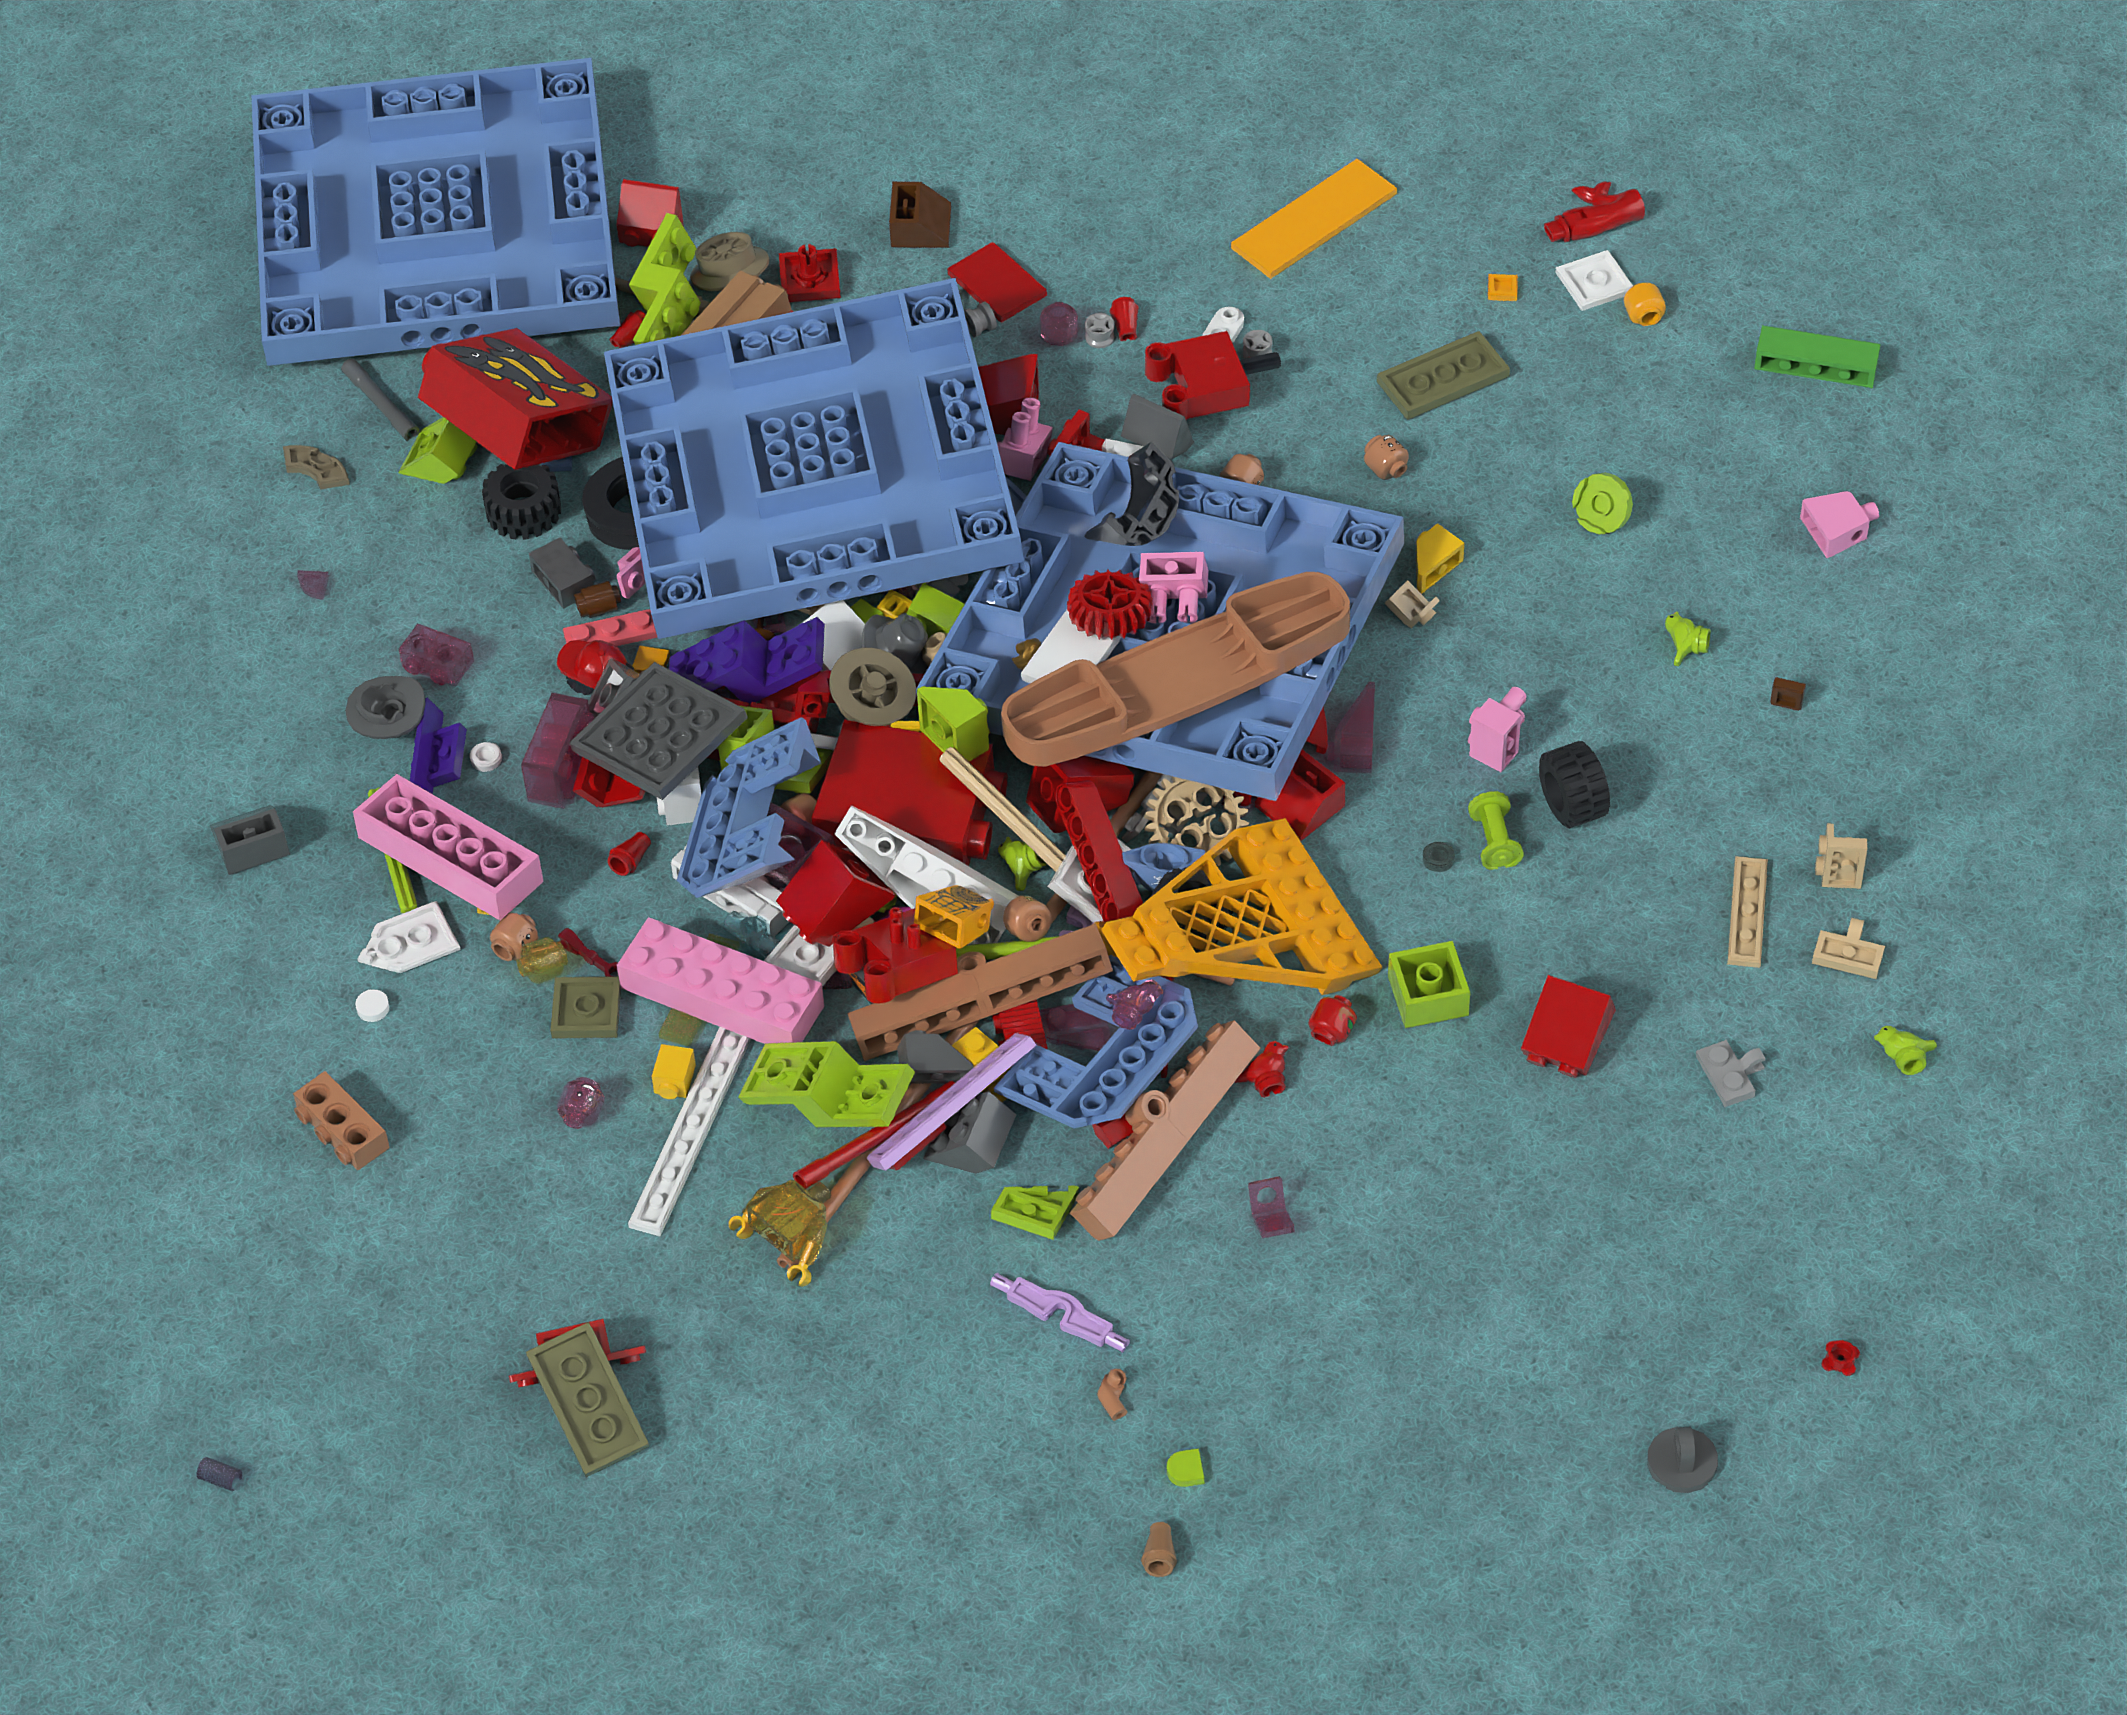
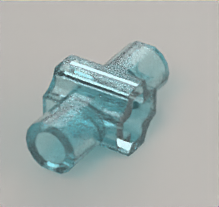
[723,911,780,958]

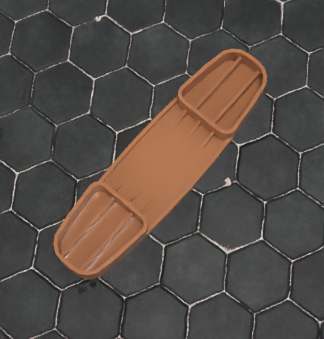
[1001,572,1350,766]

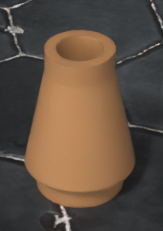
[1141,1522,1177,1577]

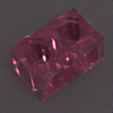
[398,623,474,687]

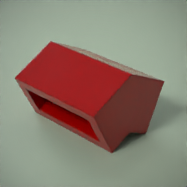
[1092,1114,1134,1149]

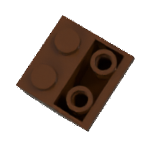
[889,181,952,248]

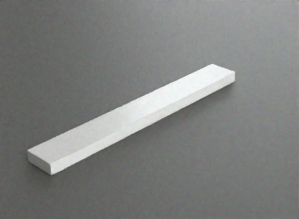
[628,1027,751,1236]

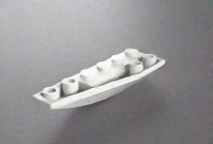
[835,805,1019,945]

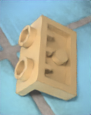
[1815,823,1868,889]

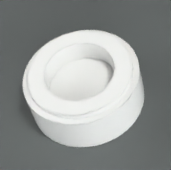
[470,742,502,772]
[355,989,389,1022]

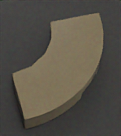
[283,445,350,490]

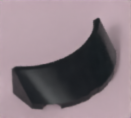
[1084,442,1179,546]

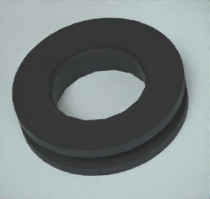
[582,457,639,550]

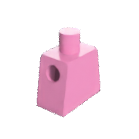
[1800,491,1879,558]

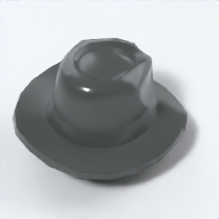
[862,613,928,674]
[345,676,425,739]

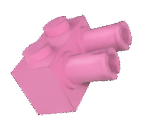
[997,398,1053,481]
[1139,552,1209,623]
[1468,687,1527,772]

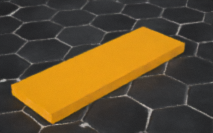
[1231,159,1397,279]

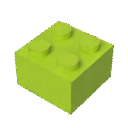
[1388,941,1470,1028]

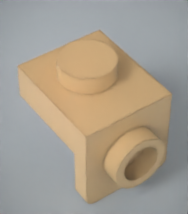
[1385,581,1440,628]

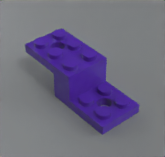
[669,617,825,704]

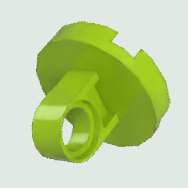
[1572,472,1633,534]

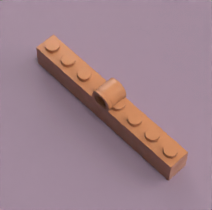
[847,923,1113,1061]
[1070,1020,1260,1241]

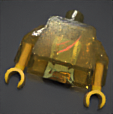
[729,1180,831,1287]

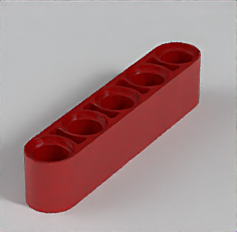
[1055,780,1143,922]

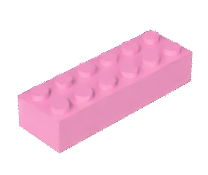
[353,774,544,921]
[617,917,824,1044]

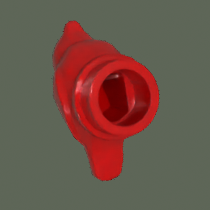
[1235,1041,1289,1098]

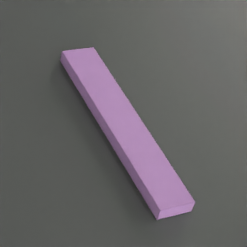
[867,1033,1036,1171]

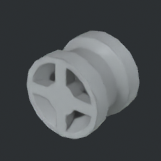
[964,302,997,337]
[1085,313,1115,348]
[1243,330,1273,358]

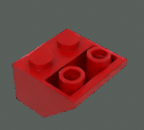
[1255,749,1346,841]

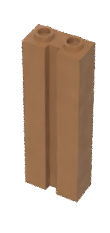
[681,271,792,335]

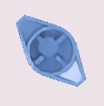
[1122,843,1206,892]

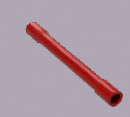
[793,1081,955,1190]

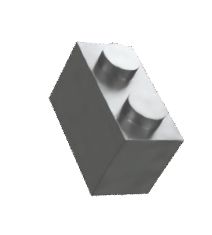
[529,537,596,609]

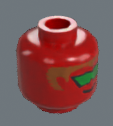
[1308,995,1357,1046]

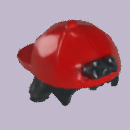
[557,640,634,695]

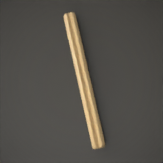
[940,747,1066,872]

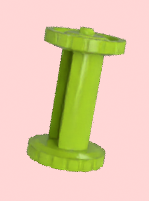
[1468,791,1524,870]

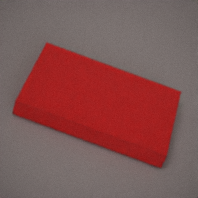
[947,242,1047,323]

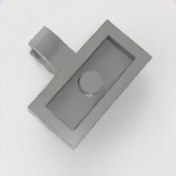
[1696,1040,1765,1107]

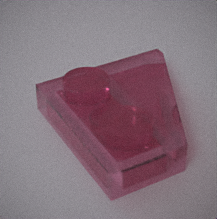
[1039,1004,1111,1051]

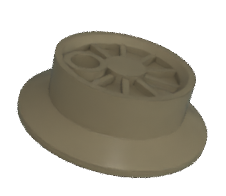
[690,232,769,291]
[829,648,916,726]

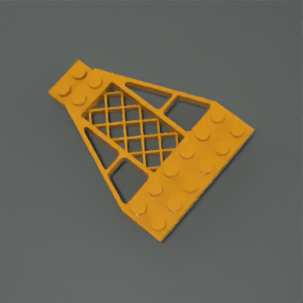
[1101,818,1383,995]

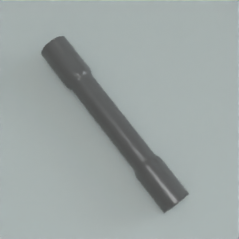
[341,358,420,441]

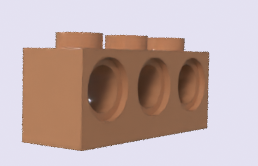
[293,1071,390,1170]

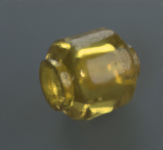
[516,937,568,984]

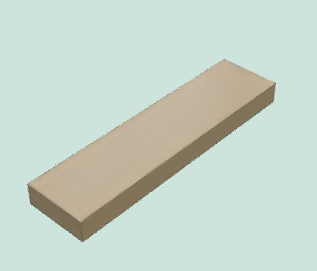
[1727,856,1768,968]

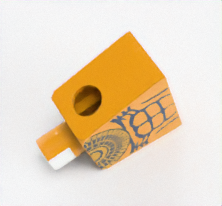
[914,885,994,949]

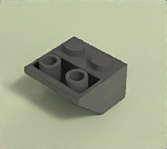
[210,805,290,875]
[923,1091,1016,1174]

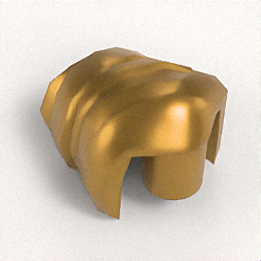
[1012,638,1041,671]

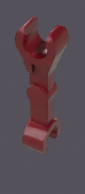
[558,928,618,977]

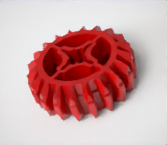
[1067,569,1153,640]

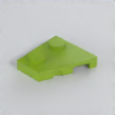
[991,1185,1079,1240]

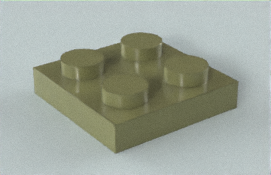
[550,977,621,1038]

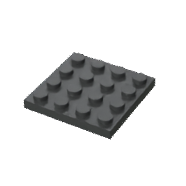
[569,662,748,800]

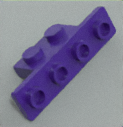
[410,697,467,794]

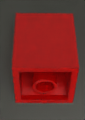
[978,354,1040,435]
[1025,755,1134,833]
[776,840,896,947]
[1521,975,1616,1078]

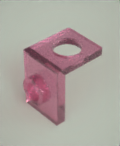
[1248,1176,1295,1239]

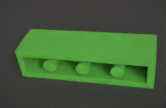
[1754,325,1881,388]

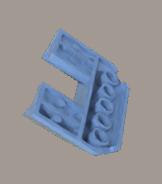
[677,717,821,898]
[994,955,1198,1129]

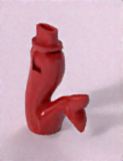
[1544,181,1645,242]

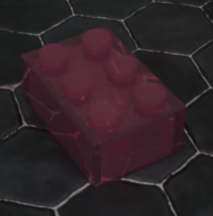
[521,693,594,809]

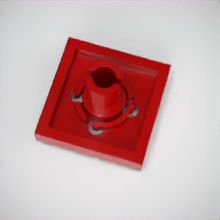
[779,244,841,302]

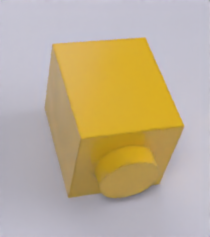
[651,1044,696,1099]

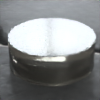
[1422,842,1455,872]

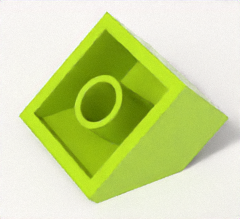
[398,417,478,484]
[917,686,990,762]

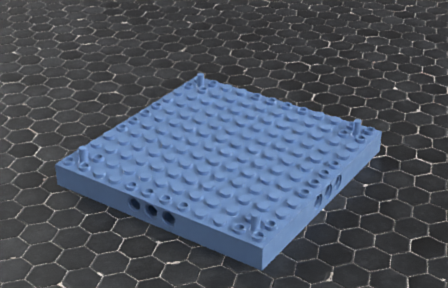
[251,58,620,366]
[604,278,1024,639]
[916,442,1404,801]

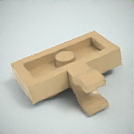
[1812,918,1885,979]

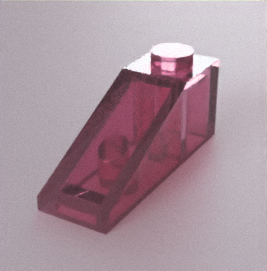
[1328,682,1375,773]

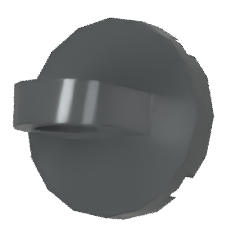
[1647,1426,1718,1493]

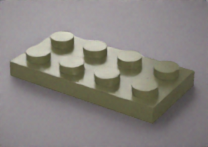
[1377,331,1510,420]
[526,1322,649,1477]

